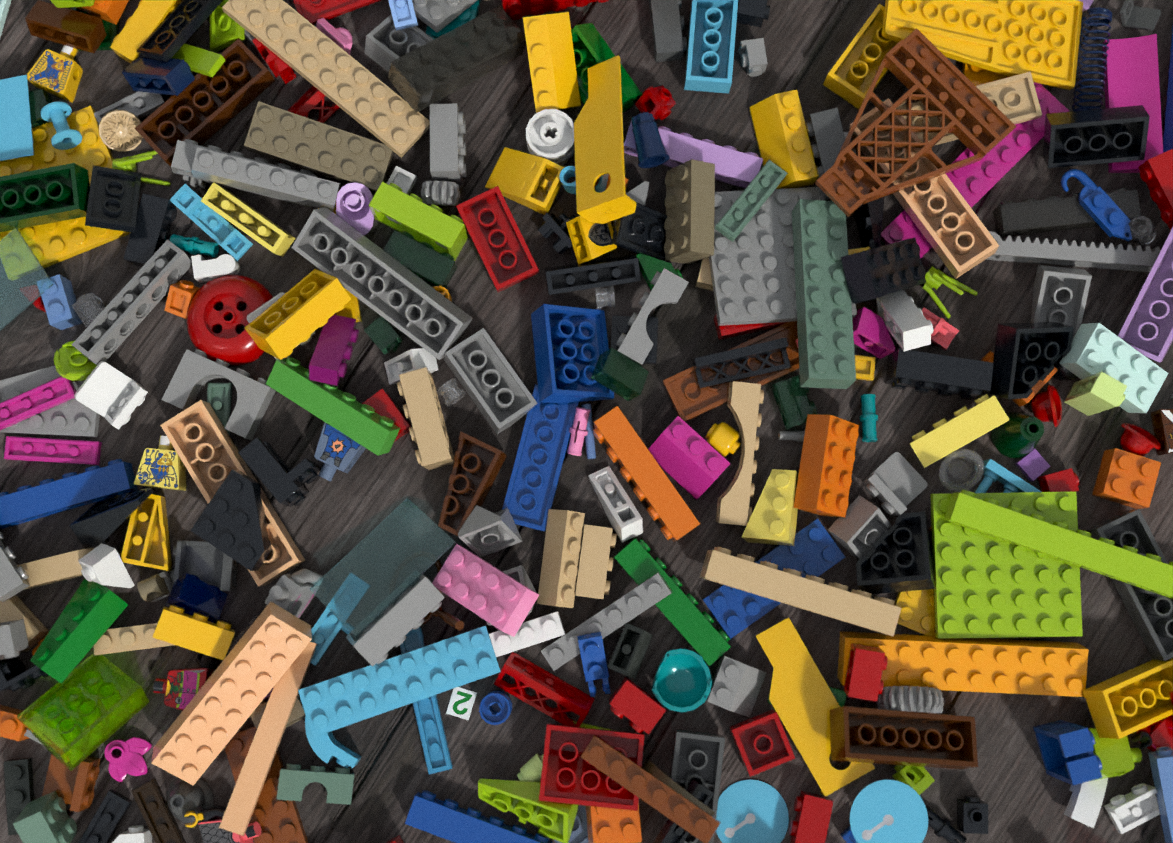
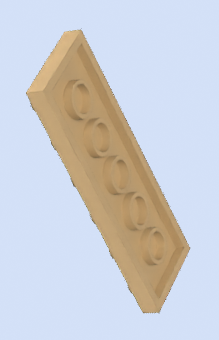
[899,71,1042,146]

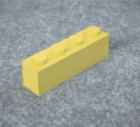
[201,182,296,257]
[910,394,1010,468]

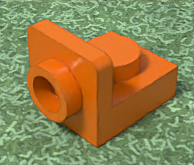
[164,280,200,319]

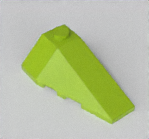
[478,779,579,843]

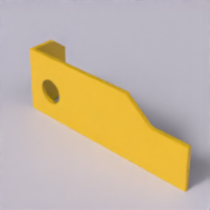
[574,55,636,224]
[756,617,875,797]

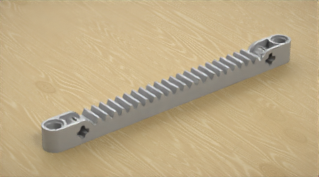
[985,231,1160,272]

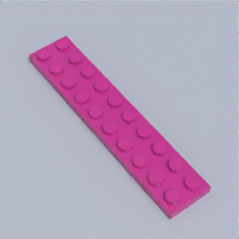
[881,82,1069,258]

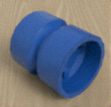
[479,690,513,725]

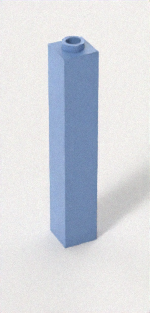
[1148,747,1173,843]

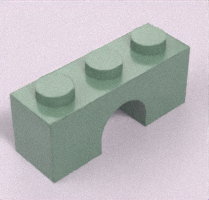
[276,764,354,805]

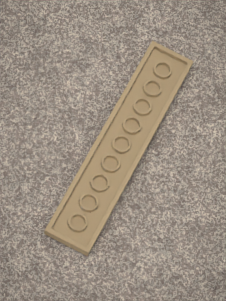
[222,0,430,158]

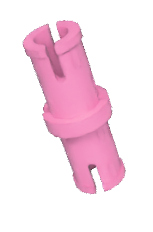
[567,407,591,456]

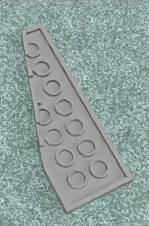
[0,366,100,438]

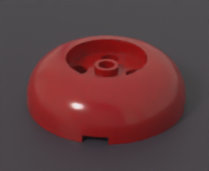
[186,275,273,366]

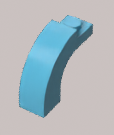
[305,715,362,768]

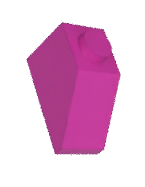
[852,307,895,359]

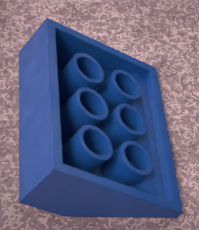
[531,304,614,403]

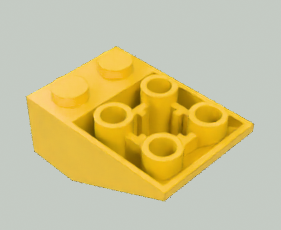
[485,147,564,215]

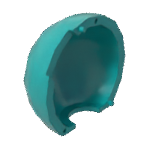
[652,648,712,713]

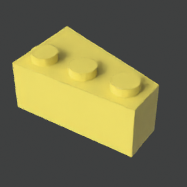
[742,469,798,546]

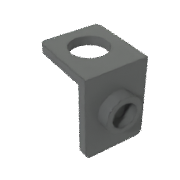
[1120,0,1161,31]

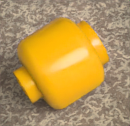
[705,422,741,457]

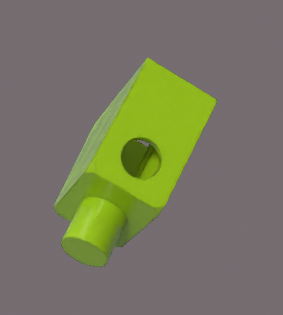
[1088,728,1142,781]

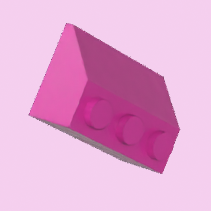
[648,416,731,500]

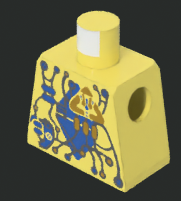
[134,436,186,491]

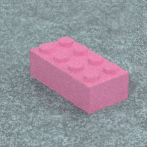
[432,543,539,637]

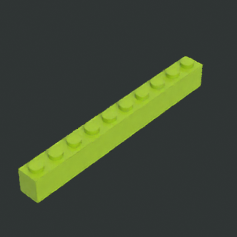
[944,490,1173,599]

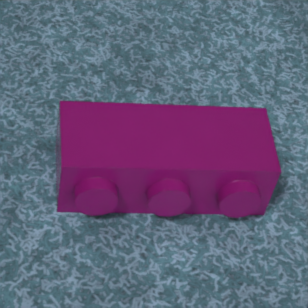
[309,314,359,386]

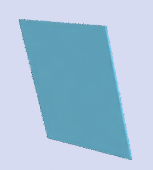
[0,75,34,161]

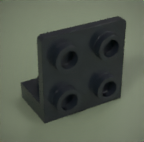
[0,658,50,692]

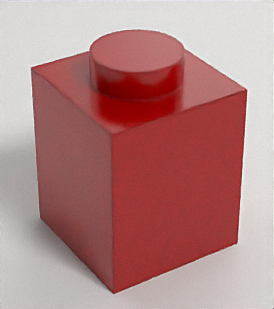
[1037,468,1079,492]

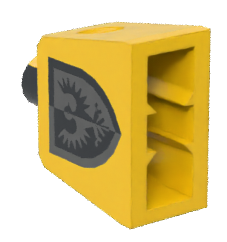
[566,216,617,265]

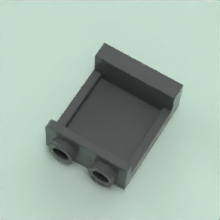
[170,540,239,591]

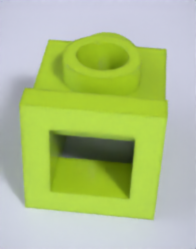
[892,765,935,795]

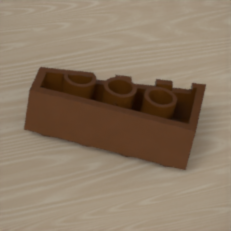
[438,431,507,536]

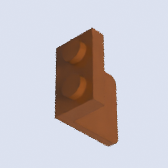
[42,752,100,812]

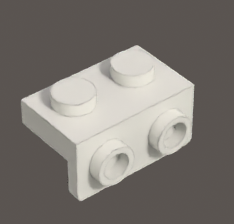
[1104,783,1160,834]

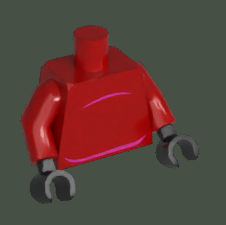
[1131,715,1173,752]

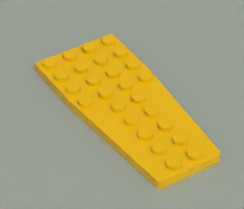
[882,0,1083,90]

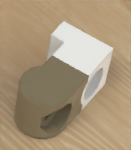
[137,571,176,602]

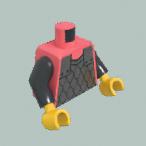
[184,806,261,843]

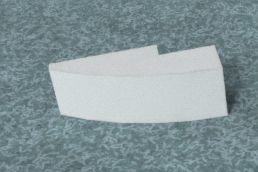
[1064,778,1108,828]

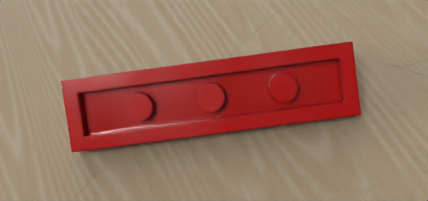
[279,86,340,163]
[494,652,595,727]

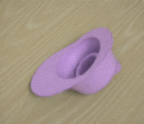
[336,182,374,235]

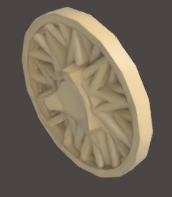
[99,109,143,152]

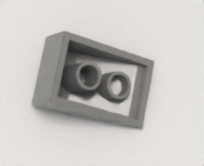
[1030,265,1092,340]

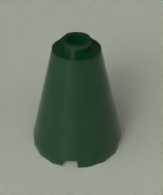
[990,412,1044,458]

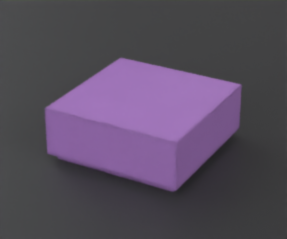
[1015,449,1051,482]

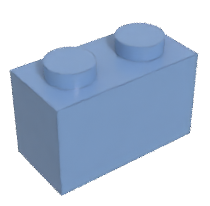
[37,274,83,330]

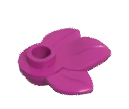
[104,737,152,782]

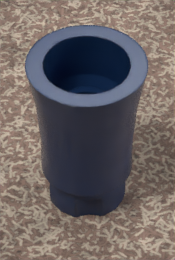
[631,112,670,168]

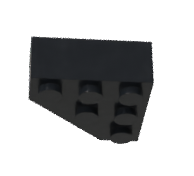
[989,322,1074,399]
[190,469,272,571]
[856,511,935,594]

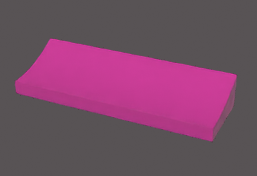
[1102,34,1163,173]

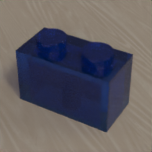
[166,573,228,623]

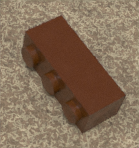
[25,0,107,54]

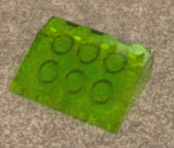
[17,653,149,771]

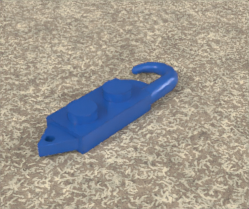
[1061,169,1132,241]

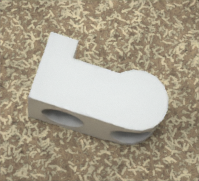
[191,254,240,283]

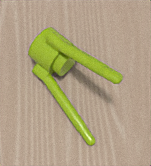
[112,150,171,186]
[922,266,978,318]

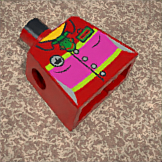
[153,667,214,710]

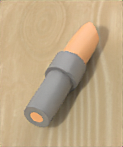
[778,430,805,442]

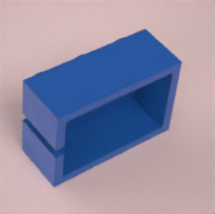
[1033,720,1102,785]

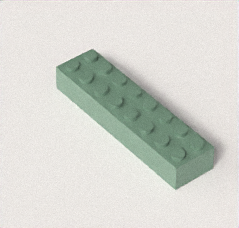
[792,199,856,389]

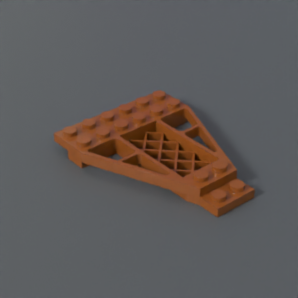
[815,28,1016,217]

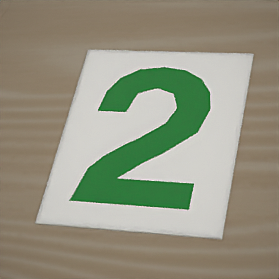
[446,687,477,721]

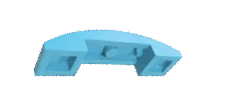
[170,184,253,261]

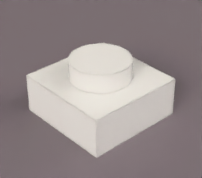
[387,166,417,195]

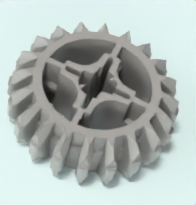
[876,686,944,714]

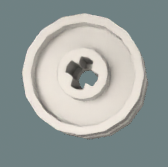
[526,109,575,165]

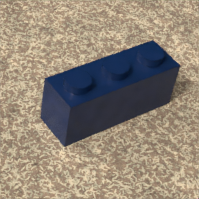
[122,56,195,96]

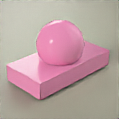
[316,18,352,55]

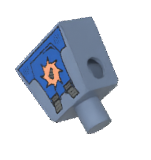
[314,422,366,481]

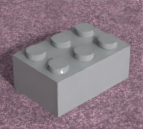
[430,103,467,185]

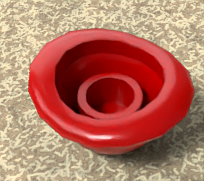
[1031,385,1062,427]
[1120,423,1161,456]

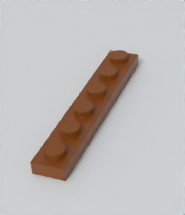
[581,736,721,843]

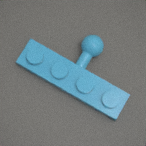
[310,573,371,666]

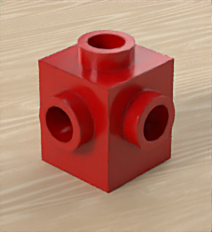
[635,85,676,120]

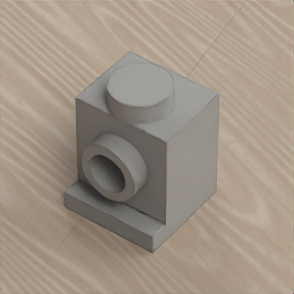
[739,38,768,77]

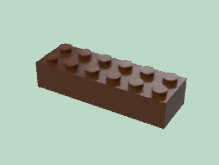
[135,38,275,167]
[830,706,978,769]

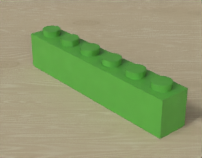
[266,357,401,456]

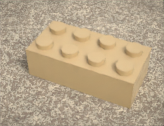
[397,367,455,470]

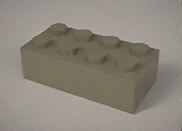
[664,159,715,264]

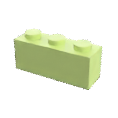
[1064,371,1127,416]

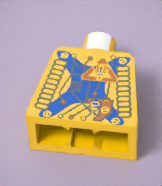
[27,45,83,103]

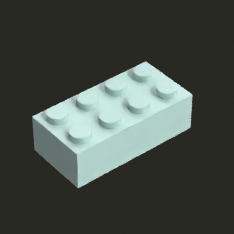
[1059,323,1168,413]

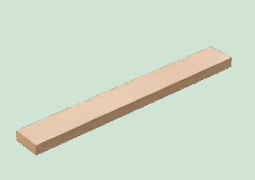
[219,642,317,836]

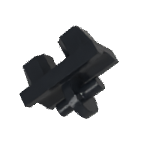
[538,213,576,254]

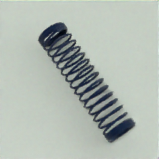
[1072,7,1112,111]

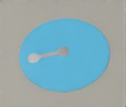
[716,780,789,843]
[850,780,928,843]

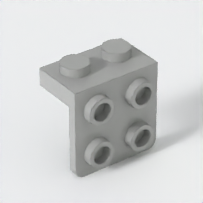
[862,452,927,516]

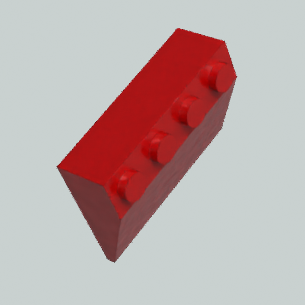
[539,724,644,811]

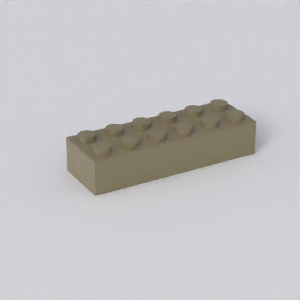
[244,101,394,193]

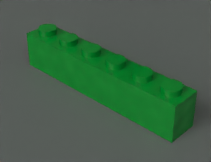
[614,538,731,666]

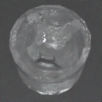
[595,285,615,310]
[437,378,466,407]

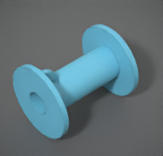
[40,101,82,150]

